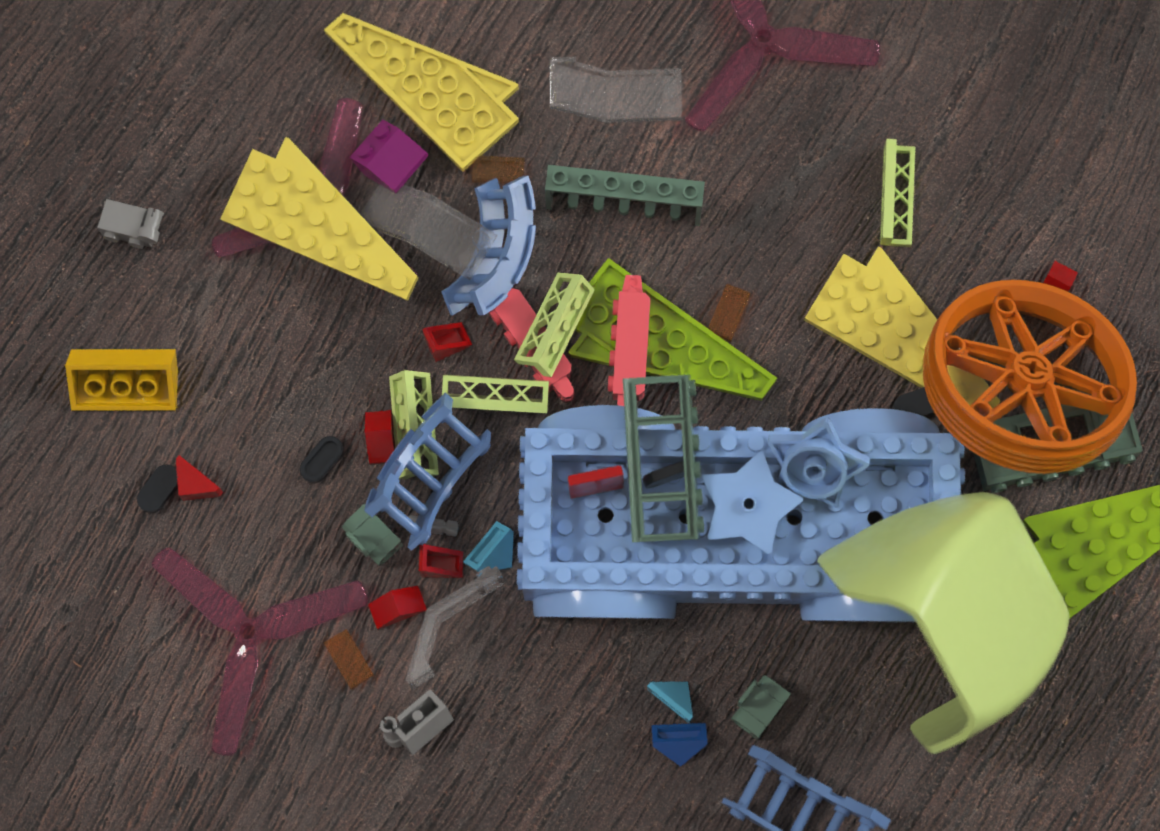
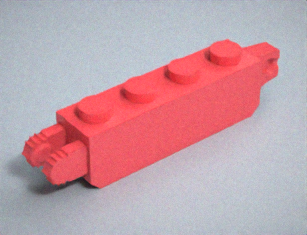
[608,275,650,406]
[489,288,575,403]

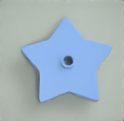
[768,417,870,508]
[702,451,803,554]

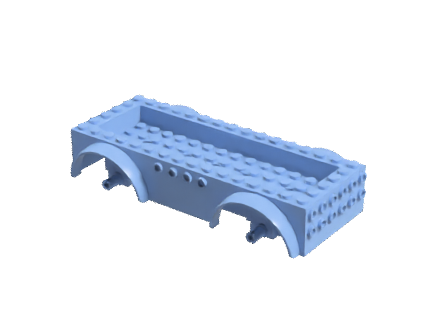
[517,405,965,622]

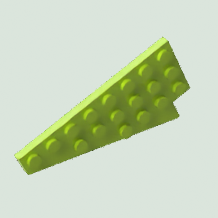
[568,258,777,401]
[1022,485,1160,619]

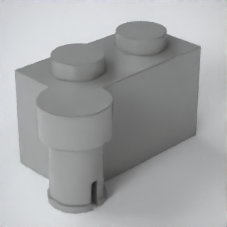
[97,199,164,249]
[380,689,454,755]

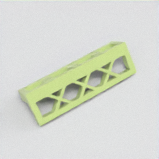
[880,139,915,247]
[514,272,595,377]
[389,370,439,479]
[442,375,549,413]

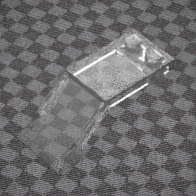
[550,57,682,123]
[360,184,498,280]
[406,566,504,690]

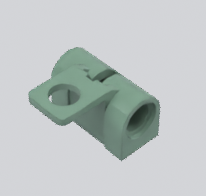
[342,503,403,566]
[731,675,791,740]

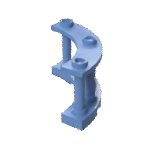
[441,175,536,315]
[364,392,491,551]
[722,745,891,831]

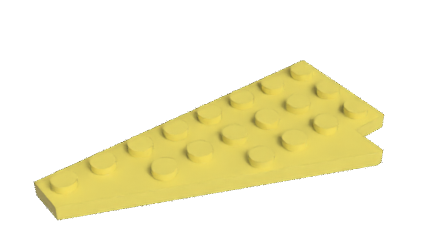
[324,13,519,172]
[220,137,419,301]
[804,246,1000,408]

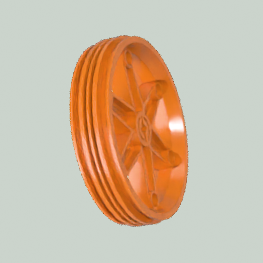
[923,280,1137,474]

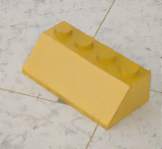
[65,349,178,410]

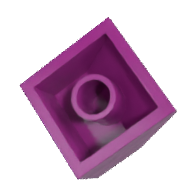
[350,119,429,193]

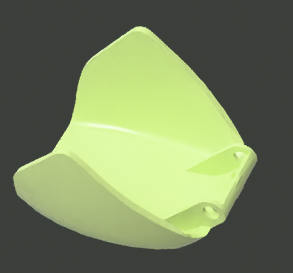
[817,492,1070,754]

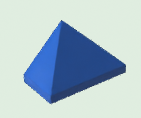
[652,723,707,767]

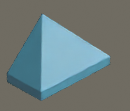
[463,521,514,573]
[647,682,693,723]

